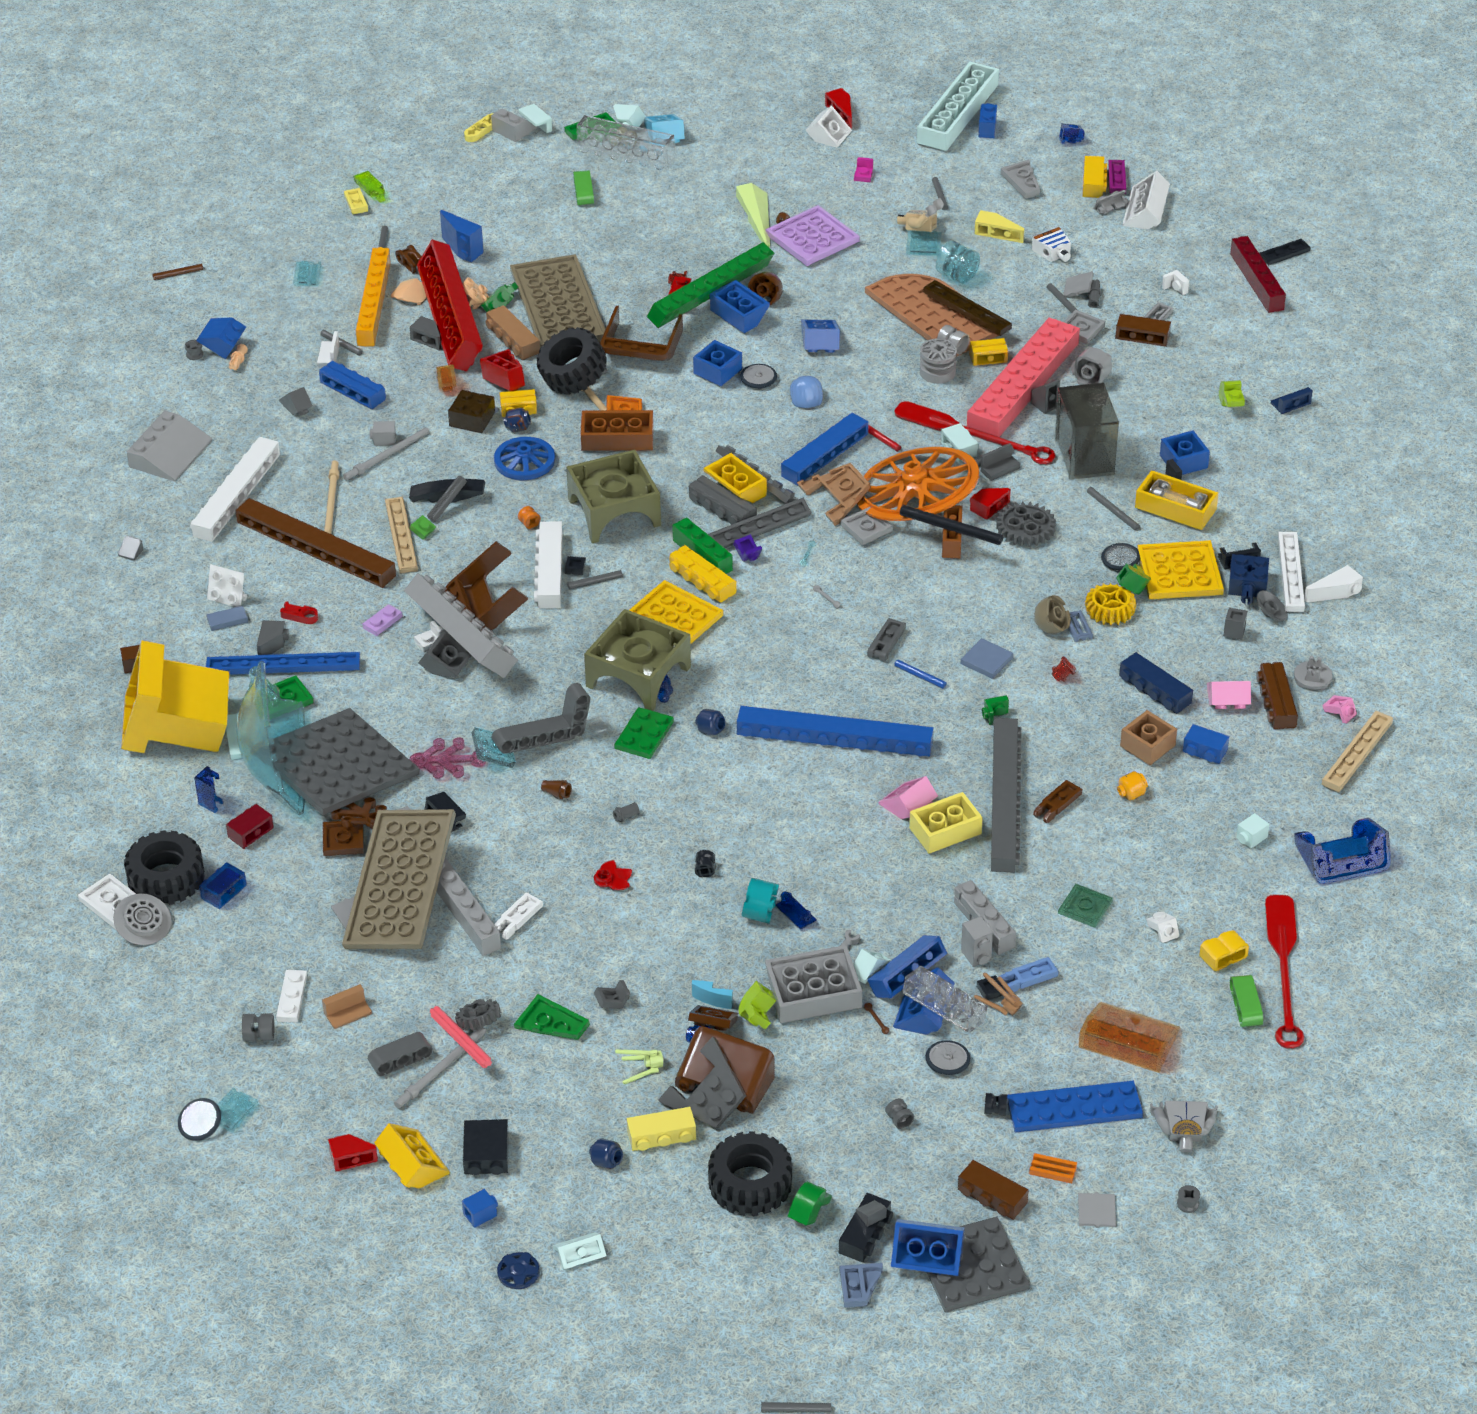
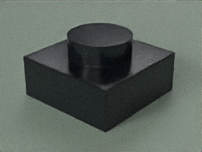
[565,556,586,575]
[976,975,1005,1000]

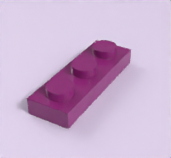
[1108,160,1127,194]

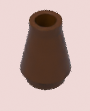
[541,780,572,800]

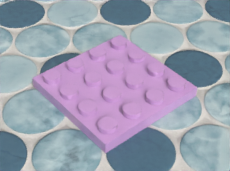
[766,205,860,266]

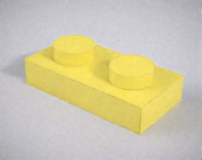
[344,188,368,215]

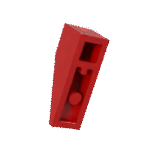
[825,88,852,129]

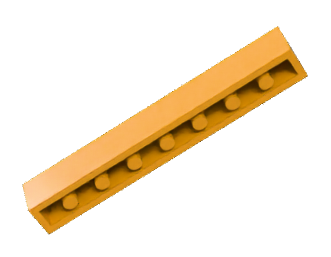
[356,247,391,346]

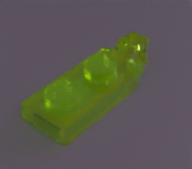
[353,171,386,203]

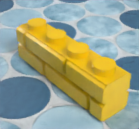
[669,545,736,603]

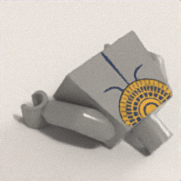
[1150,1101,1218,1152]

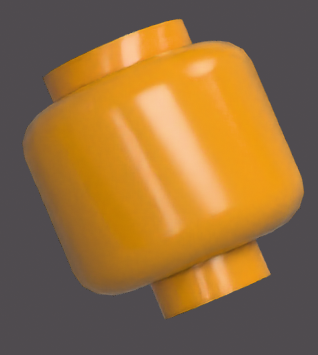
[1117,771,1148,800]

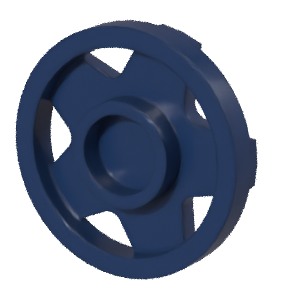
[497,1252,540,1289]

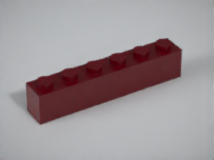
[1230,236,1286,313]

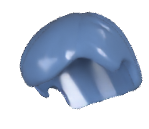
[790,376,823,408]

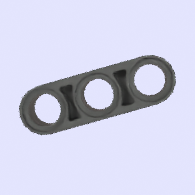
[367,1032,433,1076]

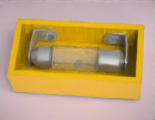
[1135,470,1218,530]

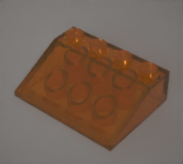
[1079,1002,1180,1073]

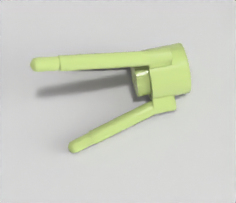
[615,1049,663,1084]

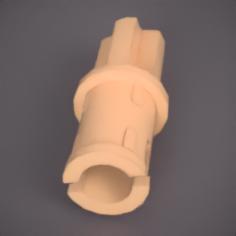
[229,344,248,371]

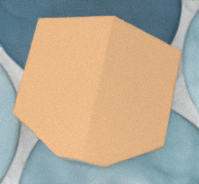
[391,278,427,305]

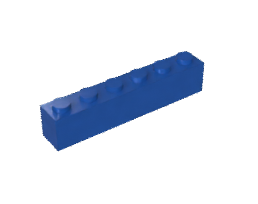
[781,412,868,486]

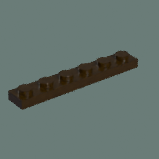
[923,280,1012,336]

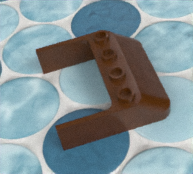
[600,306,683,361]
[445,541,528,630]

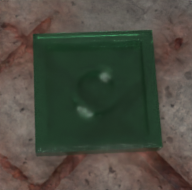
[1058,884,1113,928]

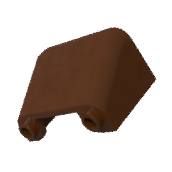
[675,1026,775,1114]

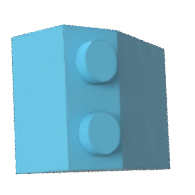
[643,114,685,144]

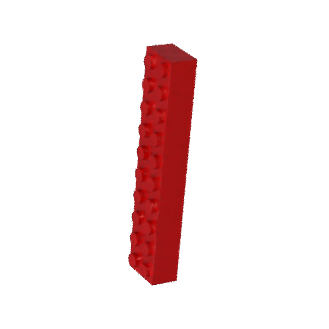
[417,239,483,372]

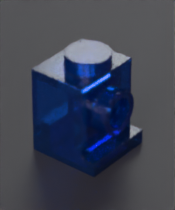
[1059,123,1085,144]

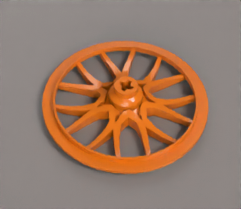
[857,447,979,521]

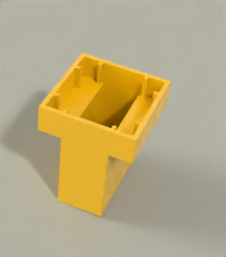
[121,640,229,753]

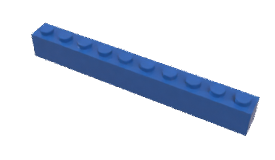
[737,706,934,757]

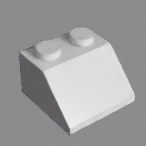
[806,106,852,148]

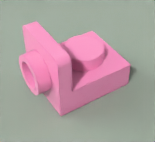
[1322,695,1357,723]

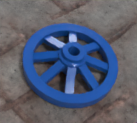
[494,436,555,480]

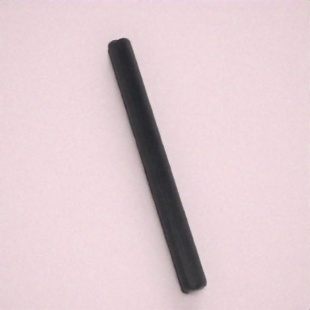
[900,505,1003,545]

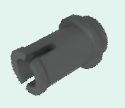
[613,802,640,822]

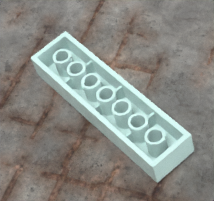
[917,61,999,151]

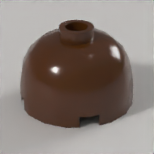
[748,272,783,305]

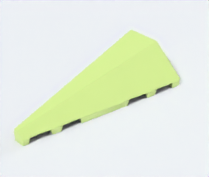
[736,183,770,247]

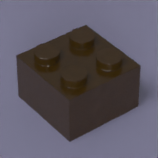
[448,390,495,434]

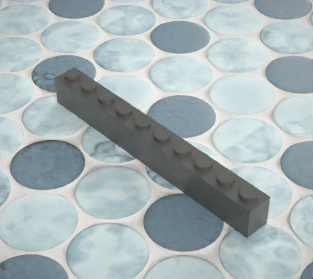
[991,718,1022,873]

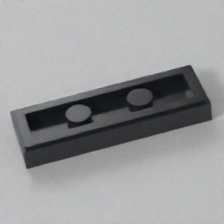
[1259,238,1311,266]

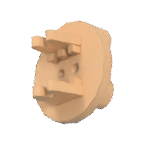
[463,277,490,309]

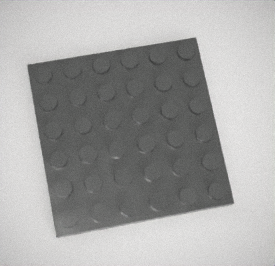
[253,708,420,815]

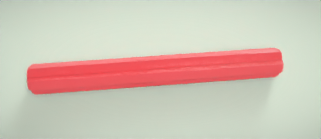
[430,1006,492,1068]

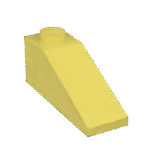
[975,210,1024,243]

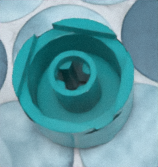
[742,878,780,924]

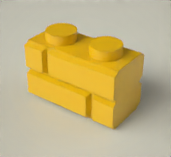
[969,338,1008,366]
[500,389,537,417]

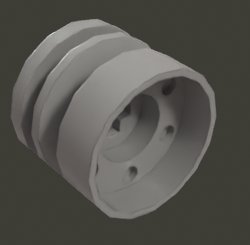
[920,339,957,384]

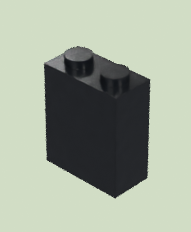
[463,1119,509,1176]

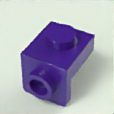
[733,534,762,562]

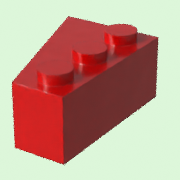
[480,349,525,391]

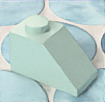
[613,104,646,131]
[853,949,892,984]

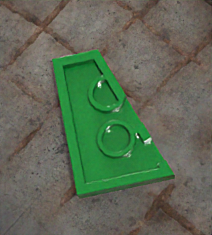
[513,994,590,1040]

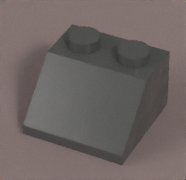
[418,629,472,678]

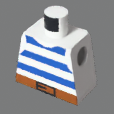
[1032,227,1071,262]

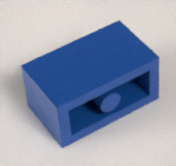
[978,103,997,138]
[1183,724,1230,764]

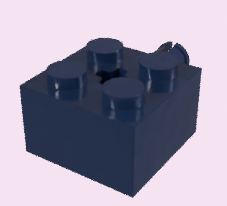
[1228,554,1269,604]

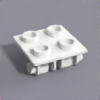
[207,564,247,607]

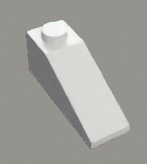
[1304,565,1363,602]

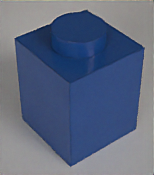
[462,1188,498,1228]

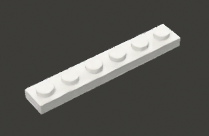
[1278,532,1305,612]

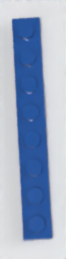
[206,652,360,675]

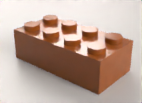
[581,410,654,451]

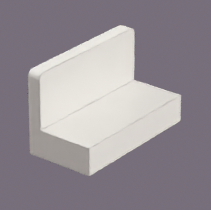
[317,331,339,367]

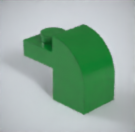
[1116,563,1151,595]
[787,1181,832,1226]

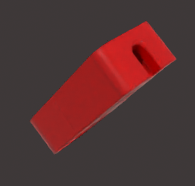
[280,601,318,624]

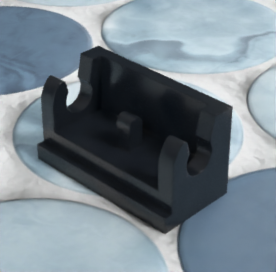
[1218,542,1261,570]
[424,792,466,832]

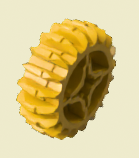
[1085,583,1136,626]

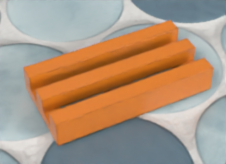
[1029,1153,1077,1184]

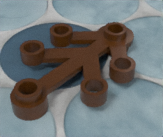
[330,797,387,829]

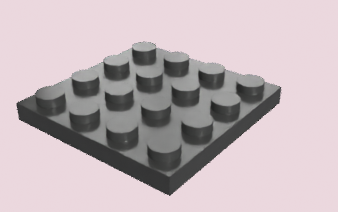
[927,1216,1030,1312]

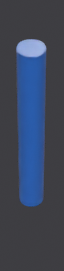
[895,660,947,689]

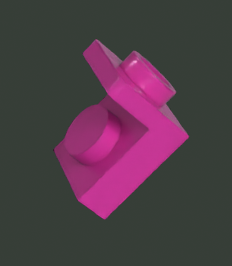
[854,157,874,182]

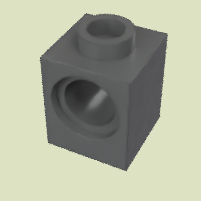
[1223,607,1248,640]

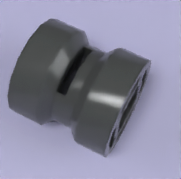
[885,1098,915,1129]

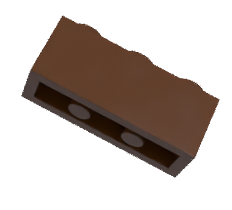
[1115,314,1171,347]
[958,1160,1029,1220]

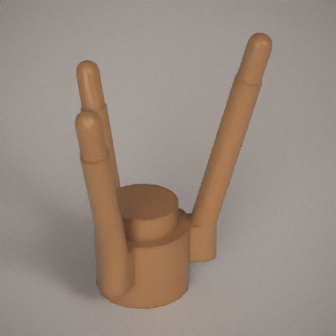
[974,972,1023,1016]

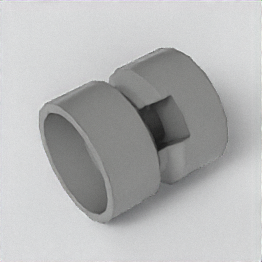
[937,325,970,355]

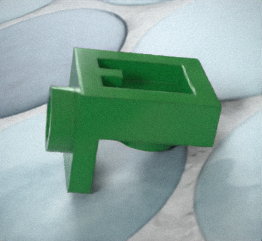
[981,695,1009,725]

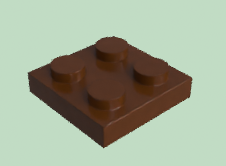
[323,821,364,856]
[688,1005,738,1031]

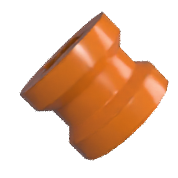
[518,506,541,529]

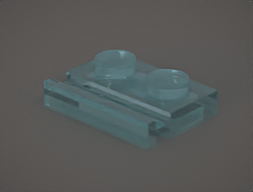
[293,261,321,286]
[206,1088,259,1133]

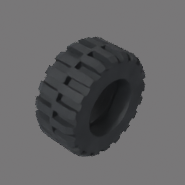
[536,327,607,395]
[124,830,205,905]
[708,1131,792,1216]

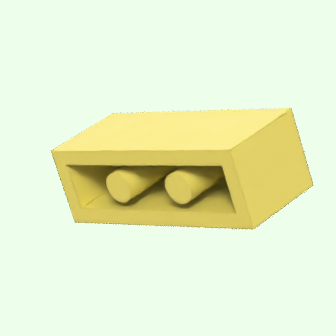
[626,1107,696,1151]

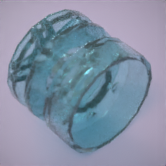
[936,240,980,284]

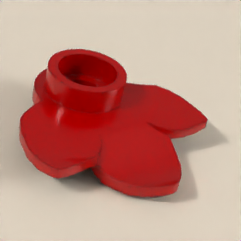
[594,860,632,890]

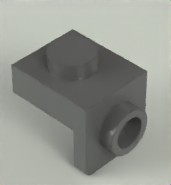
[594,980,630,1009]

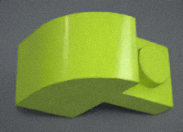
[1218,380,1245,407]
[739,981,777,1030]

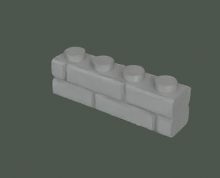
[954,880,1016,955]

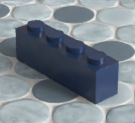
[1119,652,1193,714]

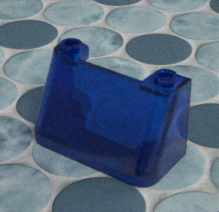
[1294,818,1391,884]

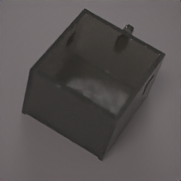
[1055,382,1119,480]

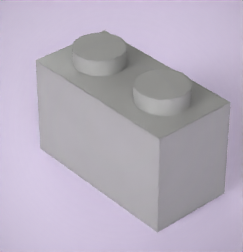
[961,916,993,967]

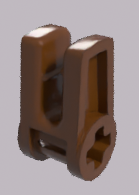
[395,245,422,274]

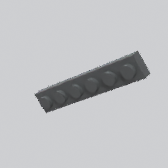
[716,445,798,504]
[708,497,812,548]

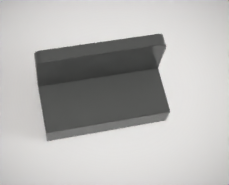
[980,443,1020,481]

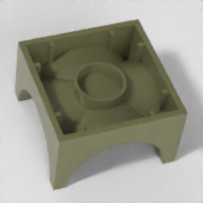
[566,449,661,543]
[584,609,691,711]

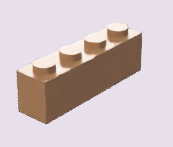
[485,305,540,360]

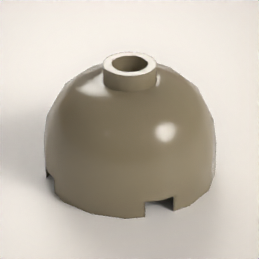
[1034,595,1071,634]

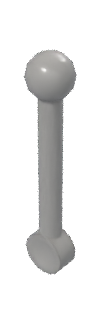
[813,585,840,608]

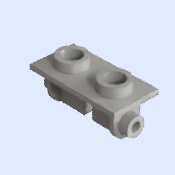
[1093,190,1128,214]

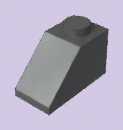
[409,316,441,350]
[1031,379,1060,414]
[279,387,313,416]
[257,620,289,655]

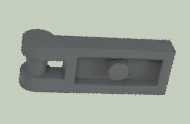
[867,618,906,662]

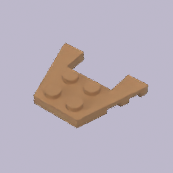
[797,463,871,526]

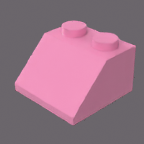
[1207,681,1251,709]
[878,776,938,819]

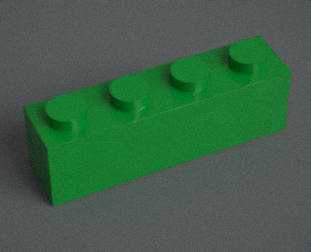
[672,517,733,574]

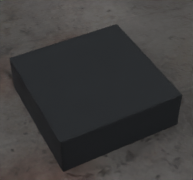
[1165,459,1182,480]

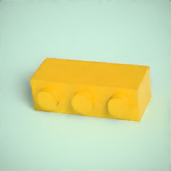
[1083,156,1107,198]

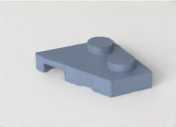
[839,1263,883,1308]

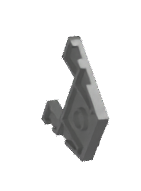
[658,1037,746,1128]

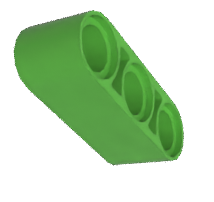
[573,170,594,205]
[1230,975,1263,1027]

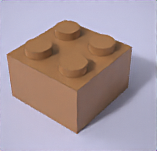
[1120,710,1177,765]

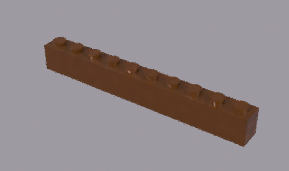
[236,498,396,588]

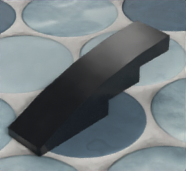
[409,479,485,503]

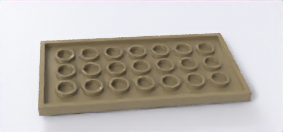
[510,254,605,348]
[342,809,456,949]

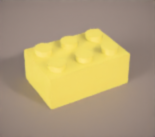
[909,792,982,854]

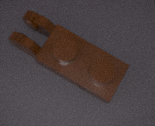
[1033,780,1083,823]

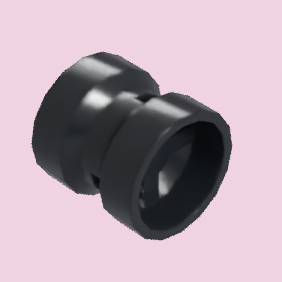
[695,850,715,877]
[984,1093,1008,1116]

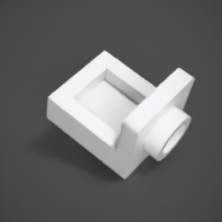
[1146,912,1179,943]

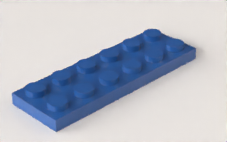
[1007,1080,1143,1133]

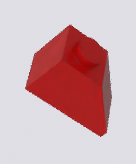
[970,488,1011,520]
[328,1134,378,1172]

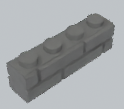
[689,475,757,525]

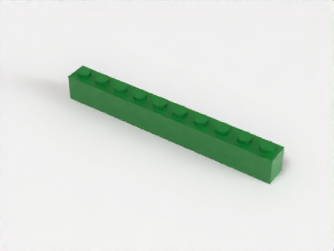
[646,242,775,328]

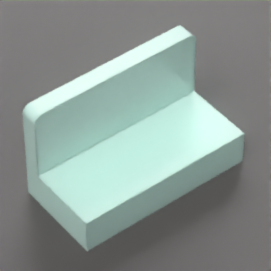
[519,104,552,133]
[553,1232,606,1269]

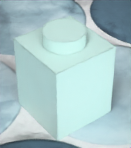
[1236,813,1269,848]

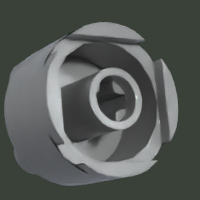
[1071,347,1112,388]

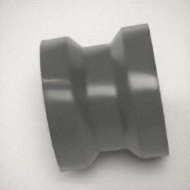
[185,339,203,360]
[1177,1185,1200,1213]

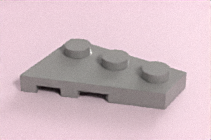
[1000,159,1040,199]

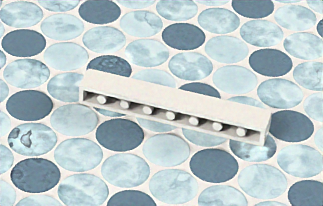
[190,437,280,542]

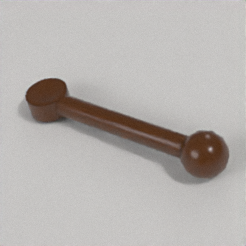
[864,1003,890,1034]

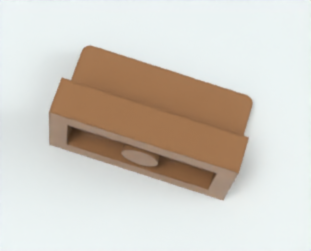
[322,984,372,1029]

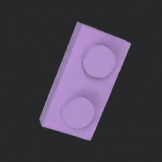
[362,604,403,636]

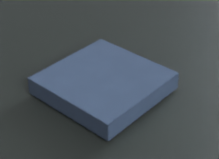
[960,638,1014,679]

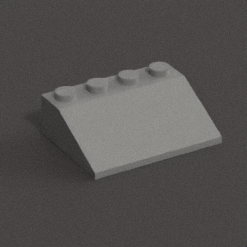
[126,410,213,482]
[765,945,862,1023]

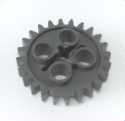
[996,501,1056,547]

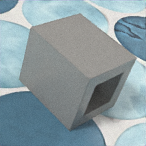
[370,421,396,446]

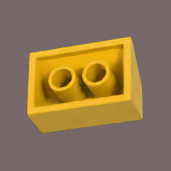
[703,453,767,503]
[374,1123,450,1189]

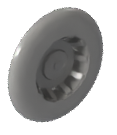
[113,894,171,945]

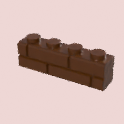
[1256,662,1298,729]

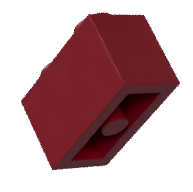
[226,803,274,849]

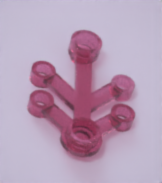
[409,737,486,779]

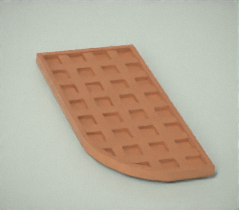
[865,274,999,357]

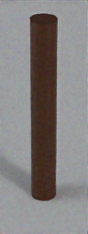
[152,263,203,280]

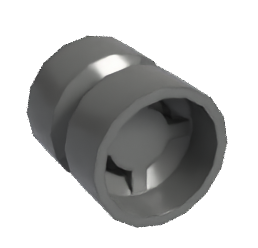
[242,1013,275,1042]

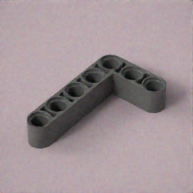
[491,683,591,754]

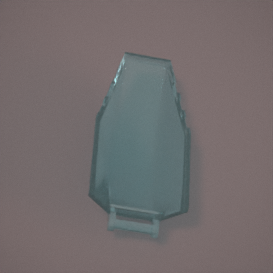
[236,661,305,815]

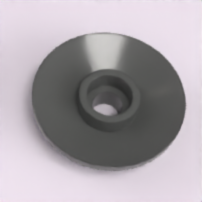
[1257,591,1288,621]

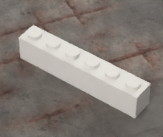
[534,521,563,609]

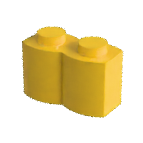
[1199,930,1249,971]

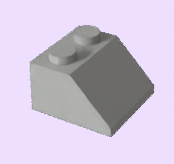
[491,108,538,142]

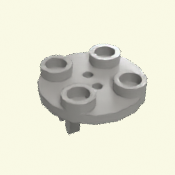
[1294,656,1333,690]

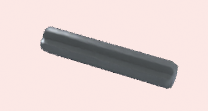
[427,475,467,522]

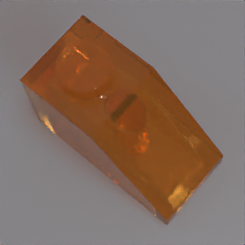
[435,365,457,392]

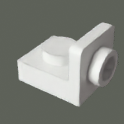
[1162,270,1189,295]
[414,621,443,652]

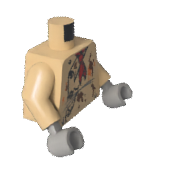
[897,198,943,232]

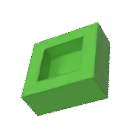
[409,515,436,540]

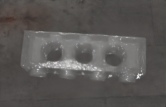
[902,966,988,1033]

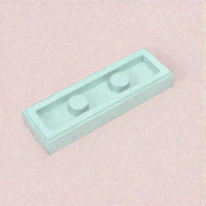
[226,713,251,760]

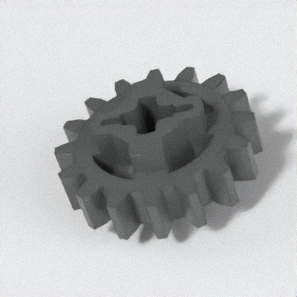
[455,999,502,1031]

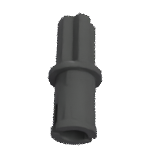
[1088,279,1101,308]

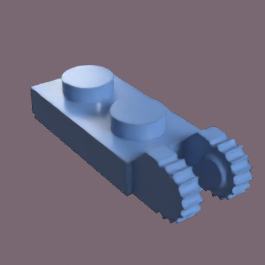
[1000,957,1059,994]

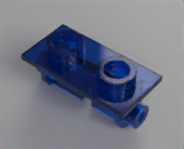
[775,891,817,930]

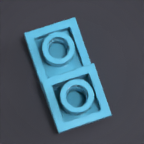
[692,980,733,1009]

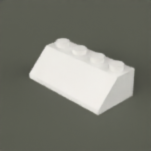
[1122,171,1170,229]

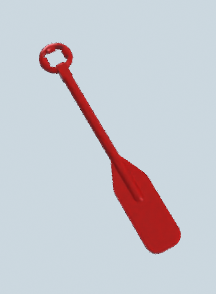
[894,401,1056,465]
[1265,895,1304,1049]

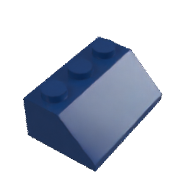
[710,280,770,333]
[893,967,955,1035]
[891,1219,965,1276]

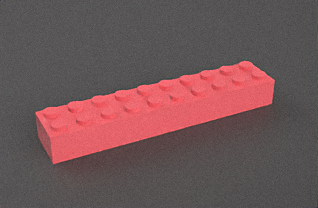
[967,317,1080,437]

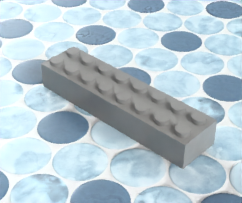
[404,573,518,678]

